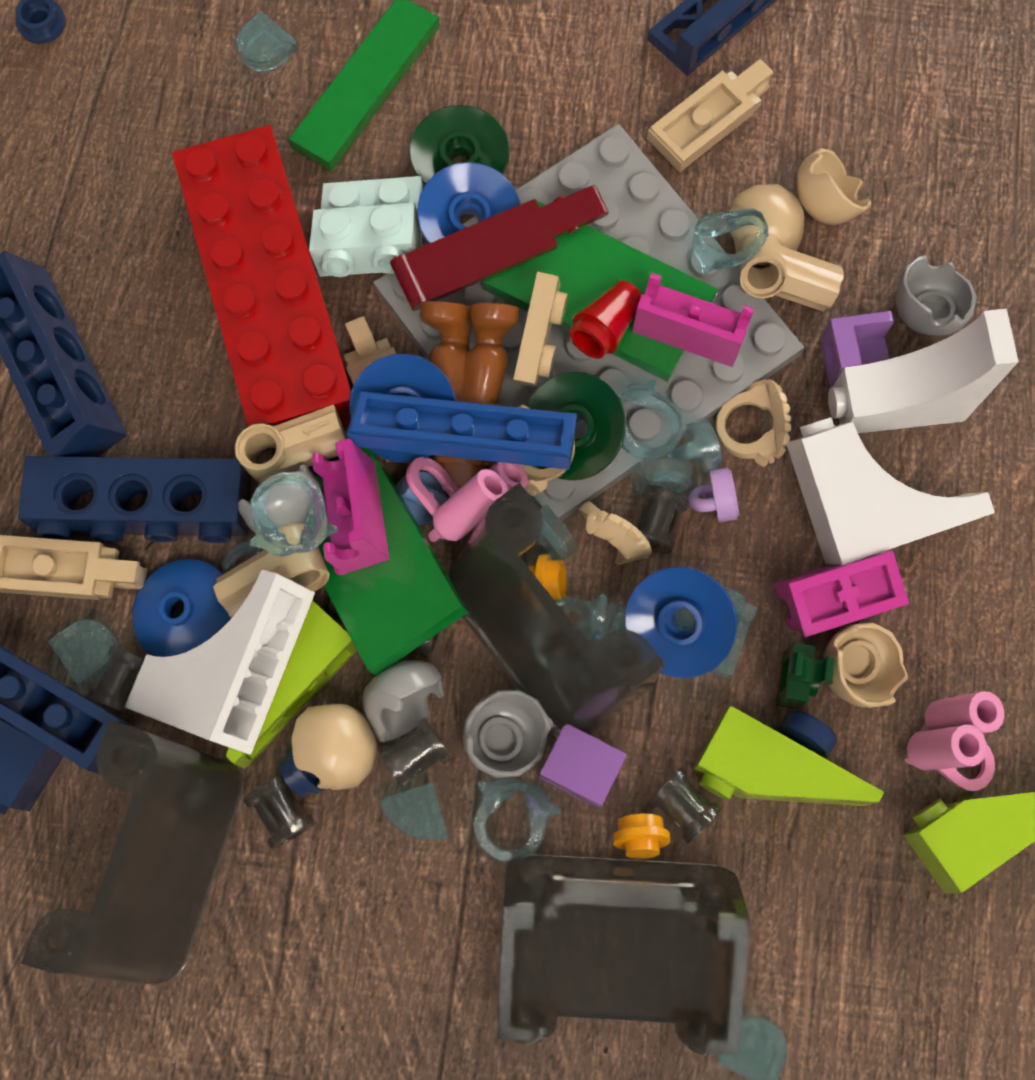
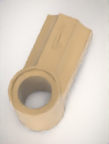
[738,232,844,312]
[235,405,348,486]
[213,523,330,618]

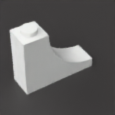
[828,309,1019,433]
[786,417,995,565]
[125,570,315,755]

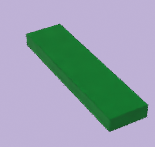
[289,0,440,172]

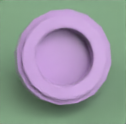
[687,467,740,523]

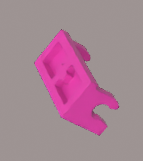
[632,272,755,367]
[312,438,390,576]
[773,551,909,637]

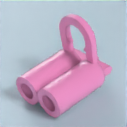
[406,457,528,542]
[905,691,1005,791]

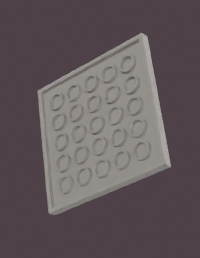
[373,124,805,527]

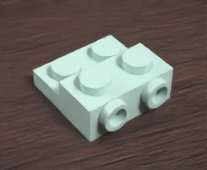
[309,176,424,277]

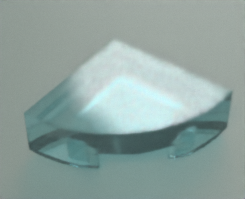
[379,783,449,841]

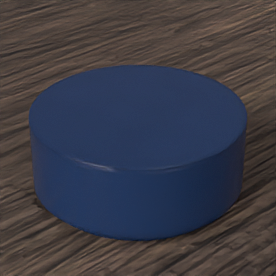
[777,711,837,759]

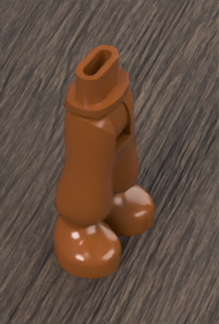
[419,301,520,488]

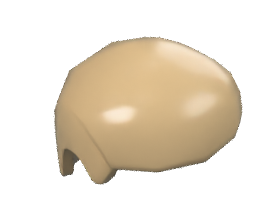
[796,148,871,225]
[727,184,804,266]
[823,622,908,708]
[291,704,377,790]

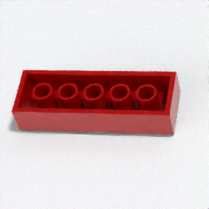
[172,124,352,427]

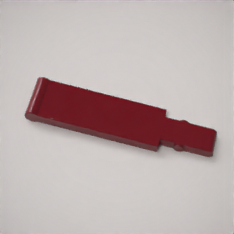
[390,185,609,311]

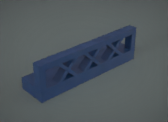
[647,0,777,76]

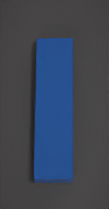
[347,391,577,470]

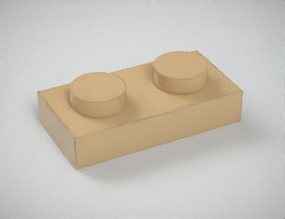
[513,272,568,388]

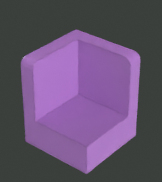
[820,311,894,387]
[539,725,627,810]

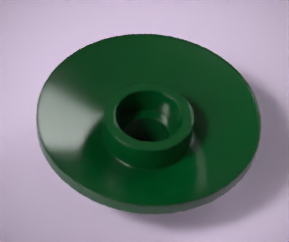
[410,105,510,185]
[526,372,626,481]

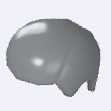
[895,255,977,336]
[238,465,322,537]
[362,660,444,742]
[462,689,551,778]

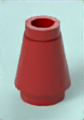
[569,280,642,359]

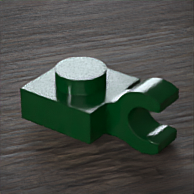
[776,643,836,710]

